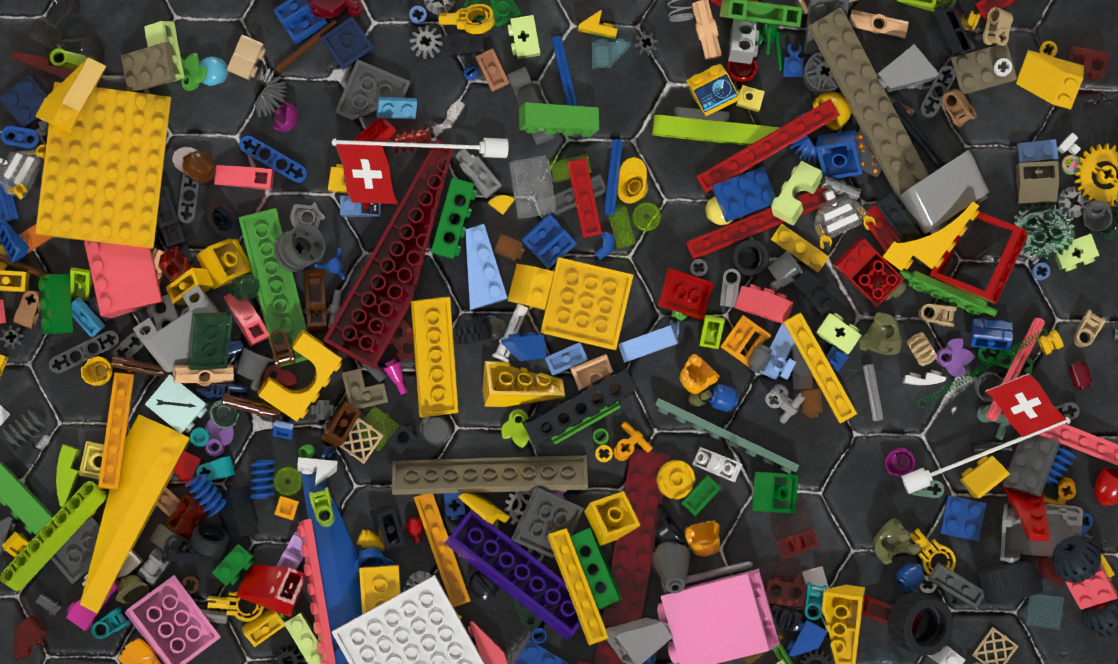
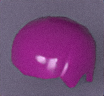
[273,102,298,132]
[885,448,916,477]

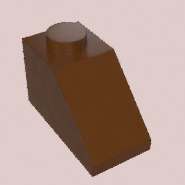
[320,401,361,448]

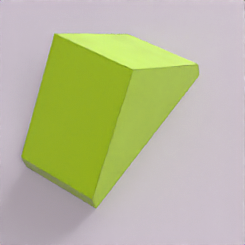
[70,267,93,301]
[699,315,725,349]

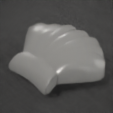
[290,203,325,229]

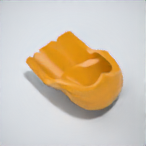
[118,638,163,664]

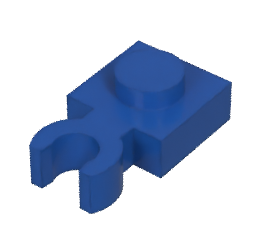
[783,44,804,78]

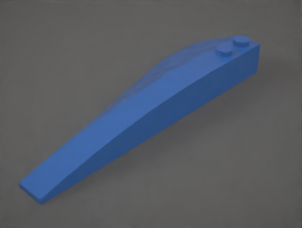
[301,472,362,664]

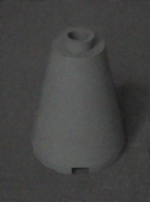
[652,541,691,593]

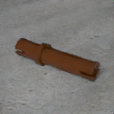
[110,355,170,378]
[221,393,281,420]

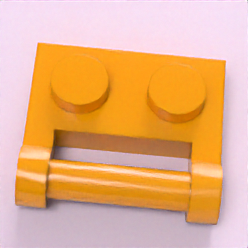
[721,315,771,367]

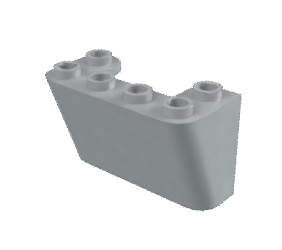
[133,285,229,372]

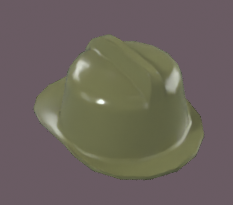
[115,575,150,604]

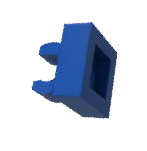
[825,345,849,373]
[273,415,294,440]

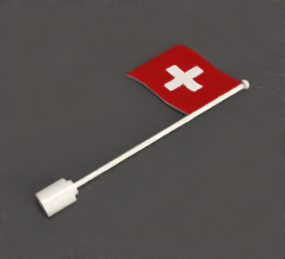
[332,138,508,204]
[901,374,1071,494]

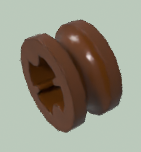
[181,576,200,594]

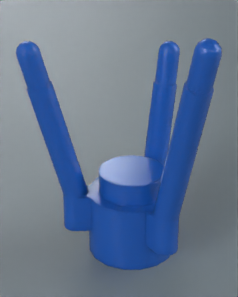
[314,248,345,280]

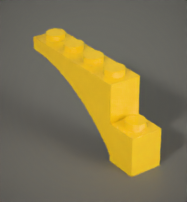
[883,202,980,271]

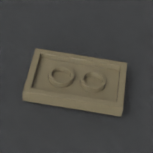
[121,42,176,92]
[950,44,1017,95]

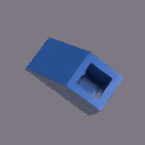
[501,332,547,361]
[786,619,827,657]

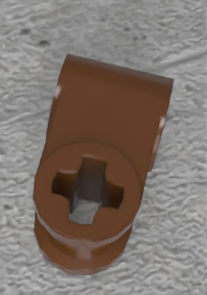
[270,330,296,368]

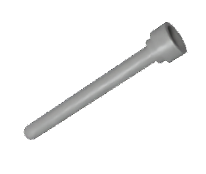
[660,561,753,593]

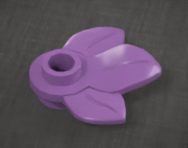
[936,338,975,377]
[203,419,234,457]

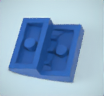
[273,0,328,45]
[521,214,577,270]

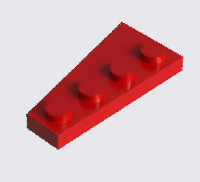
[1002,484,1050,541]

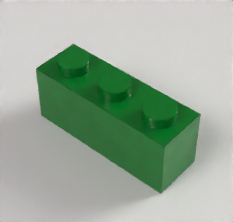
[38,274,73,334]

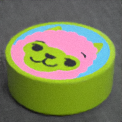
[1061,155,1081,175]

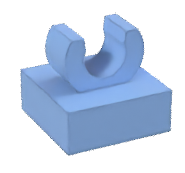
[773,357,796,380]

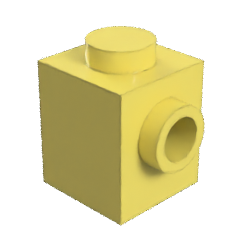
[736,85,765,112]

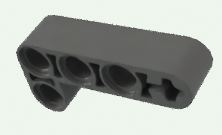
[507,67,554,146]

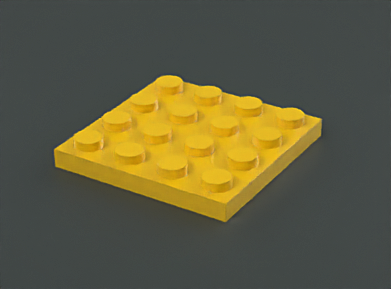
[540,257,633,350]

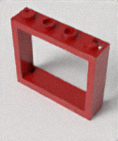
[930,207,1029,304]

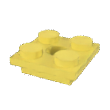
[79,441,104,479]

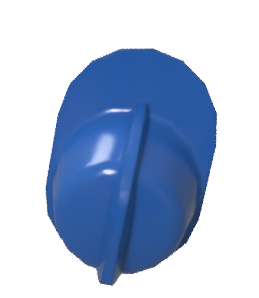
[354,548,397,573]

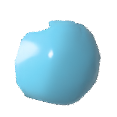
[199,57,229,86]

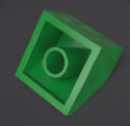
[752,472,798,514]

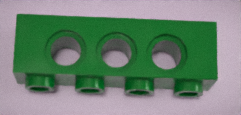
[431,178,477,260]
[570,528,623,610]

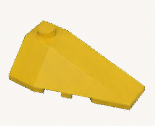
[482,361,565,407]

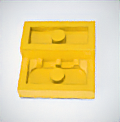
[458,493,510,525]

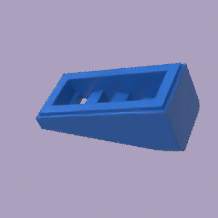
[0,221,30,264]

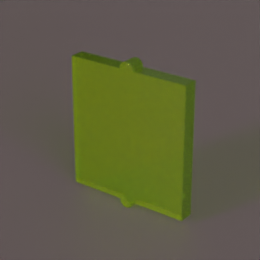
[355,406,400,452]

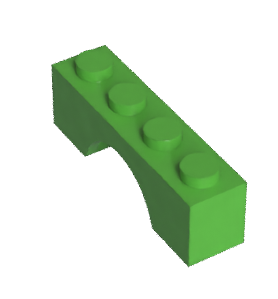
[720,0,803,27]

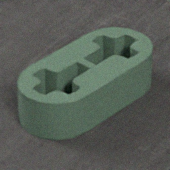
[911,480,944,498]

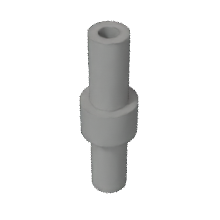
[328,290,342,328]

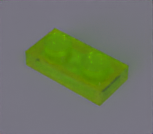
[550,154,592,183]
[608,207,636,249]

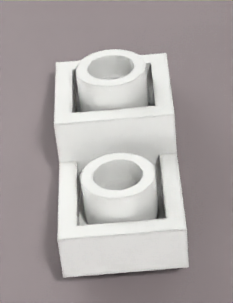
[902,370,946,385]

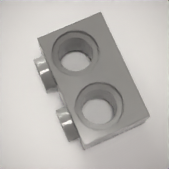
[728,19,759,64]
[147,294,180,331]

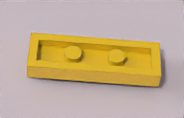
[770,224,829,273]

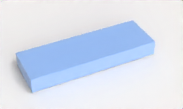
[760,324,795,380]
[618,325,679,362]

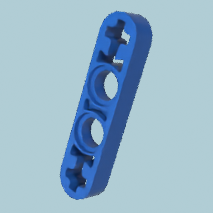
[239,136,308,183]

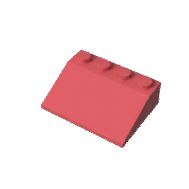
[84,241,163,318]

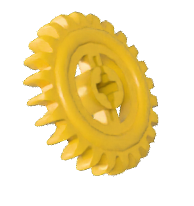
[1074,143,1118,207]

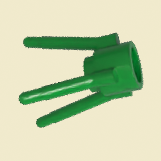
[753,23,783,71]

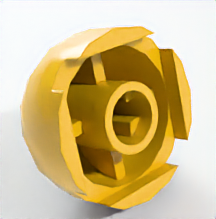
[813,91,851,130]

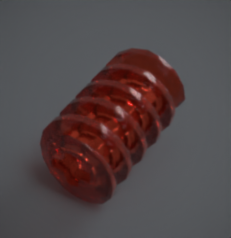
[391,124,432,155]

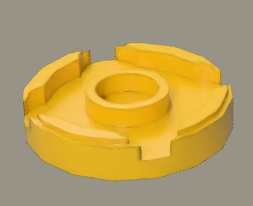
[657,460,695,499]

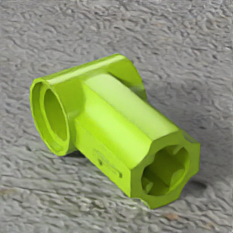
[50,48,90,70]

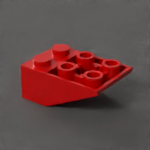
[833,238,904,307]
[236,565,306,617]

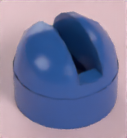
[463,65,479,81]
[530,628,547,644]

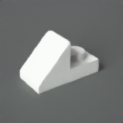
[298,457,337,487]
[927,645,965,664]

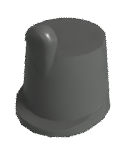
[768,250,804,291]
[236,347,274,391]
[419,415,452,446]

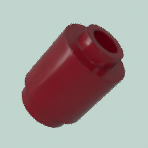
[1068,361,1093,391]

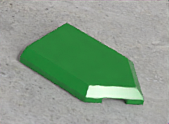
[463,0,522,28]

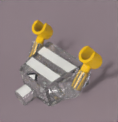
[0,144,46,199]
[814,189,876,249]

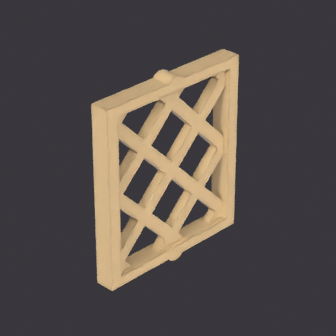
[340,417,384,464]
[972,627,1018,664]

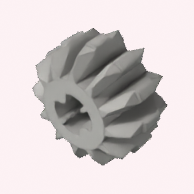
[410,26,443,59]

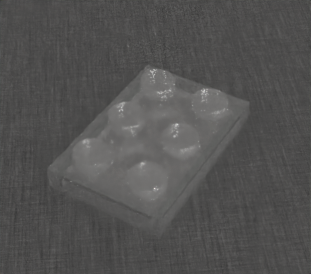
[509,155,557,219]

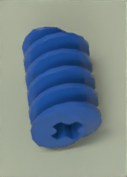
[1045,447,1077,490]
[250,460,275,499]
[185,474,227,517]

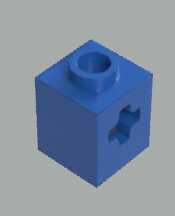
[444,493,466,520]

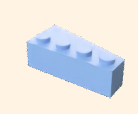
[466,224,507,311]

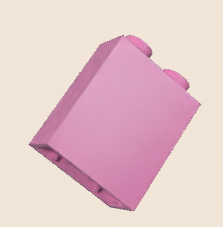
[657,569,780,664]

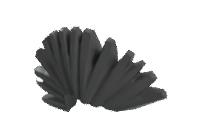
[255,66,287,117]

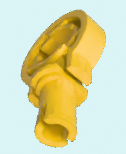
[439,4,495,34]
[910,528,956,575]
[208,592,264,622]

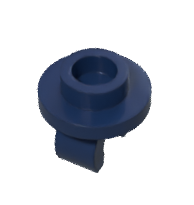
[316,445,337,461]

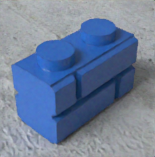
[970,318,1013,351]

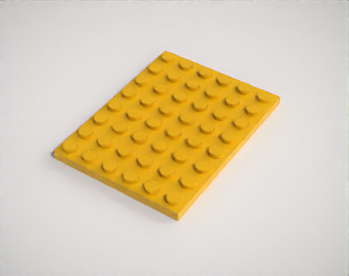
[35,82,171,249]

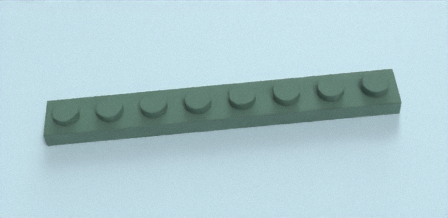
[655,398,799,474]

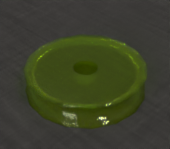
[632,202,661,231]
[273,467,303,496]

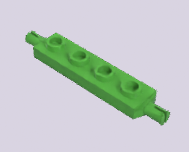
[898,269,998,317]

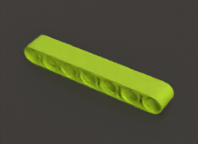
[652,115,784,149]
[0,481,106,591]

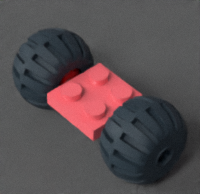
[1052,536,1118,637]

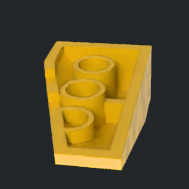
[36,57,106,134]
[822,585,865,664]

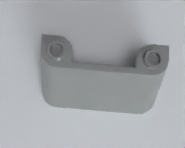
[899,150,989,235]
[1000,502,1083,563]

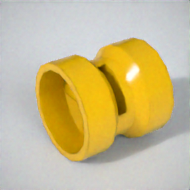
[1037,330,1064,355]

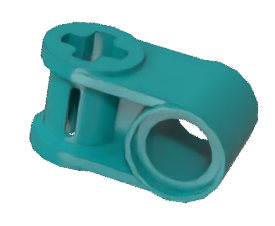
[196,456,235,481]
[803,582,827,620]
[92,606,131,639]

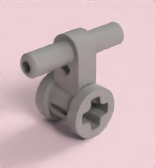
[765,384,805,423]

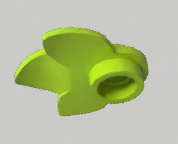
[501,409,530,448]

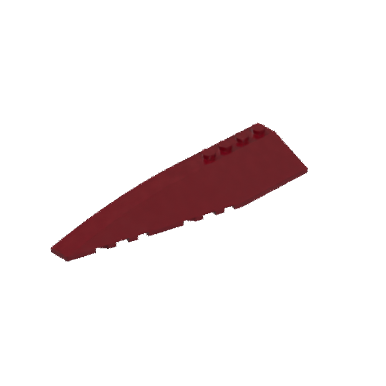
[323,139,454,369]

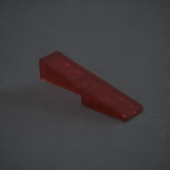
[10,52,75,80]

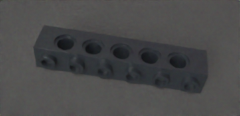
[522,365,637,446]

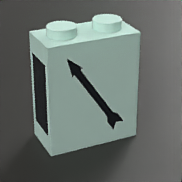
[145,374,208,434]

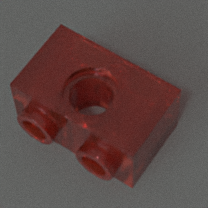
[775,527,820,560]

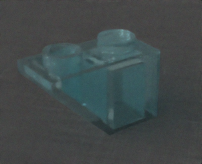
[592,39,631,68]

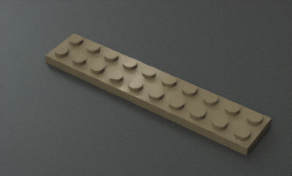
[808,7,929,197]
[392,455,588,495]

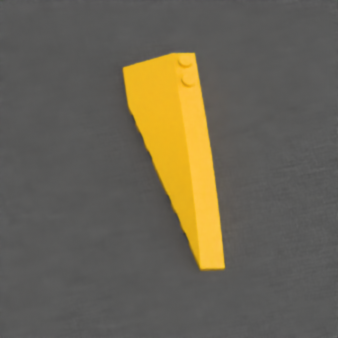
[80,415,191,614]

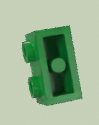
[212,543,255,586]

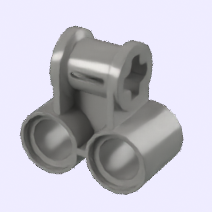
[137,546,171,586]

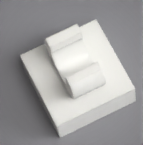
[1057,133,1081,155]

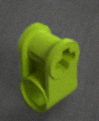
[309,487,335,527]

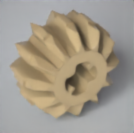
[907,332,937,366]

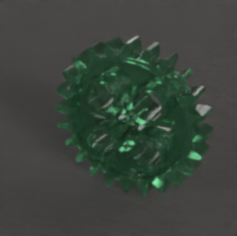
[1011,202,1075,260]

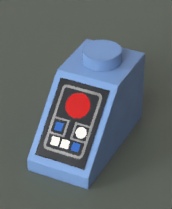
[340,196,381,217]

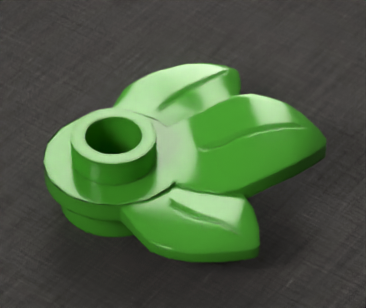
[181,53,208,91]

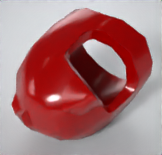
[1093,468,1118,506]

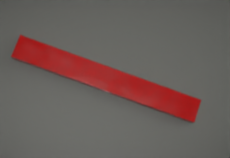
[696,99,840,193]
[686,187,836,260]

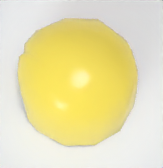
[705,197,733,225]

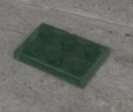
[187,312,233,370]

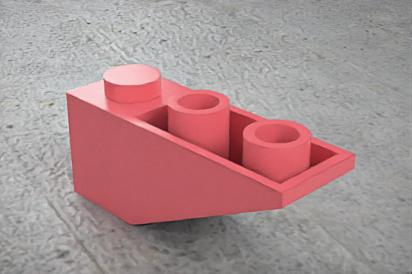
[214,165,274,191]
[223,288,270,348]
[468,621,508,664]

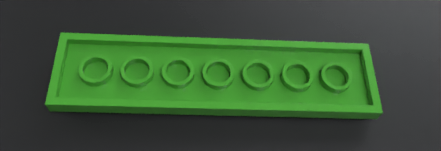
[238,208,309,367]

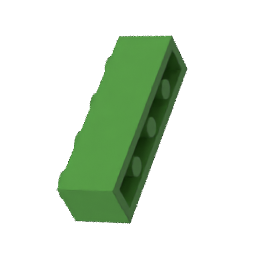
[519,102,599,137]
[0,462,54,535]

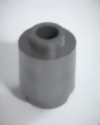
[747,343,773,374]

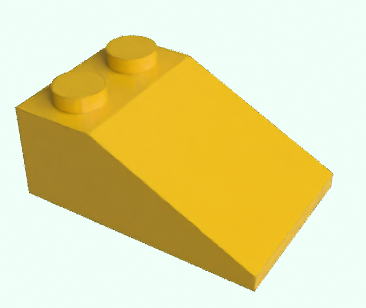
[1016,50,1084,109]

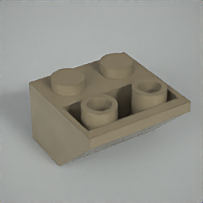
[1016,161,1059,204]

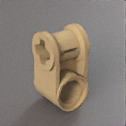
[983,7,1013,46]
[918,304,957,327]
[1073,309,1106,347]

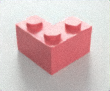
[735,284,794,324]

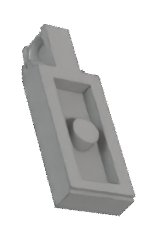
[455,149,502,198]

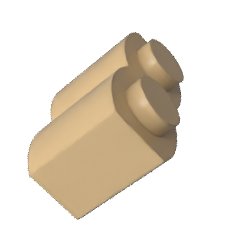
[227,35,266,81]

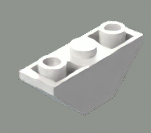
[692,447,742,482]

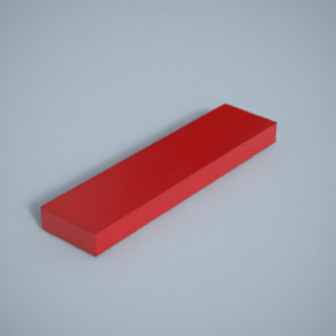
[567,158,602,238]

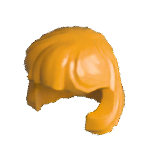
[679,354,719,394]
[685,520,720,557]

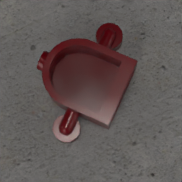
[307,0,363,18]

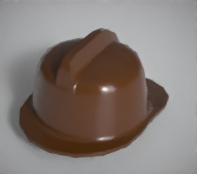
[172,147,216,183]

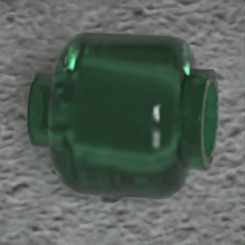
[229,274,260,301]

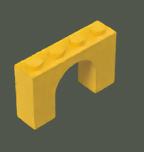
[258,329,342,421]

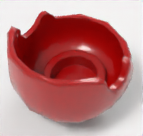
[727,58,757,83]

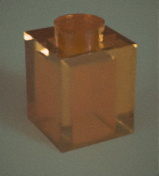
[494,234,525,262]
[800,389,823,418]

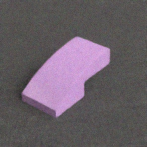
[276,532,304,570]

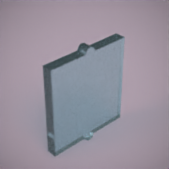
[1026,594,1064,630]

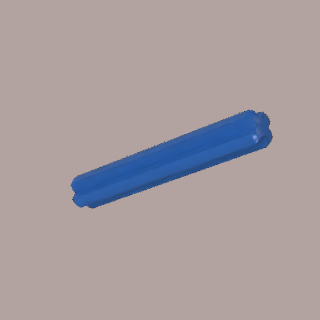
[552,36,578,106]
[604,139,623,215]

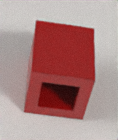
[173,451,203,482]

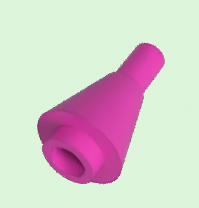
[383,359,408,395]

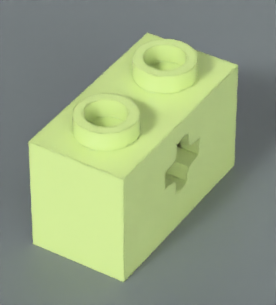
[508,15,540,59]
[1051,234,1099,272]
[815,313,862,355]

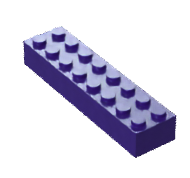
[444,509,581,640]

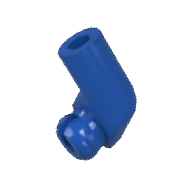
[595,231,615,260]

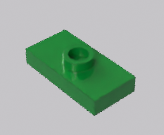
[681,475,721,516]

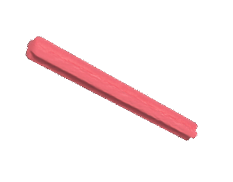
[986,318,1045,421]

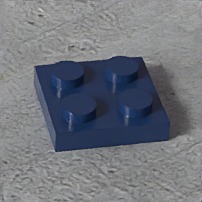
[321,16,375,70]
[0,74,47,128]

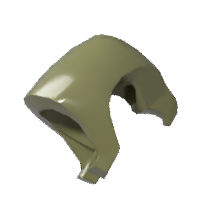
[859,312,902,355]
[872,518,921,564]

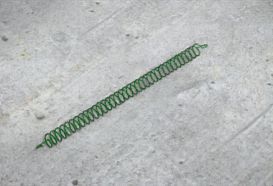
[918,329,1047,407]

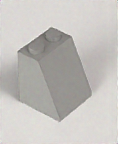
[877,44,939,93]
[605,617,673,664]

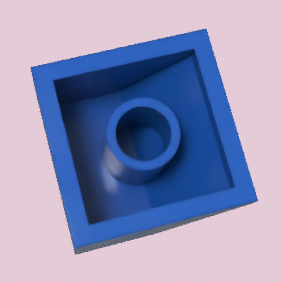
[816,130,863,179]

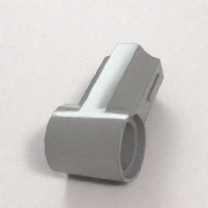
[720,269,741,307]

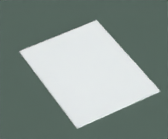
[802,566,829,594]

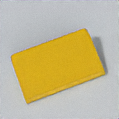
[242,609,285,647]

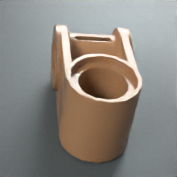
[942,89,977,128]
[14,291,41,329]

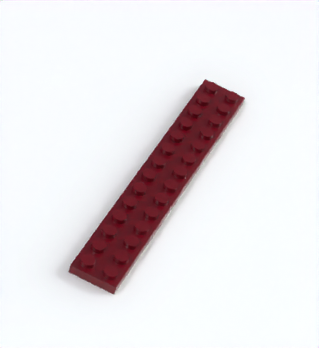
[594,449,670,664]

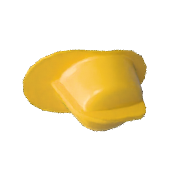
[618,157,648,204]

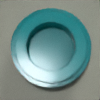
[190,427,210,447]

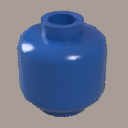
[708,384,738,412]
[896,562,925,591]

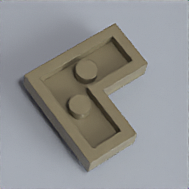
[342,369,388,409]

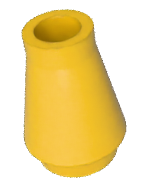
[357,529,385,551]

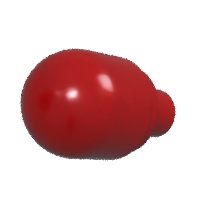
[406,516,423,544]

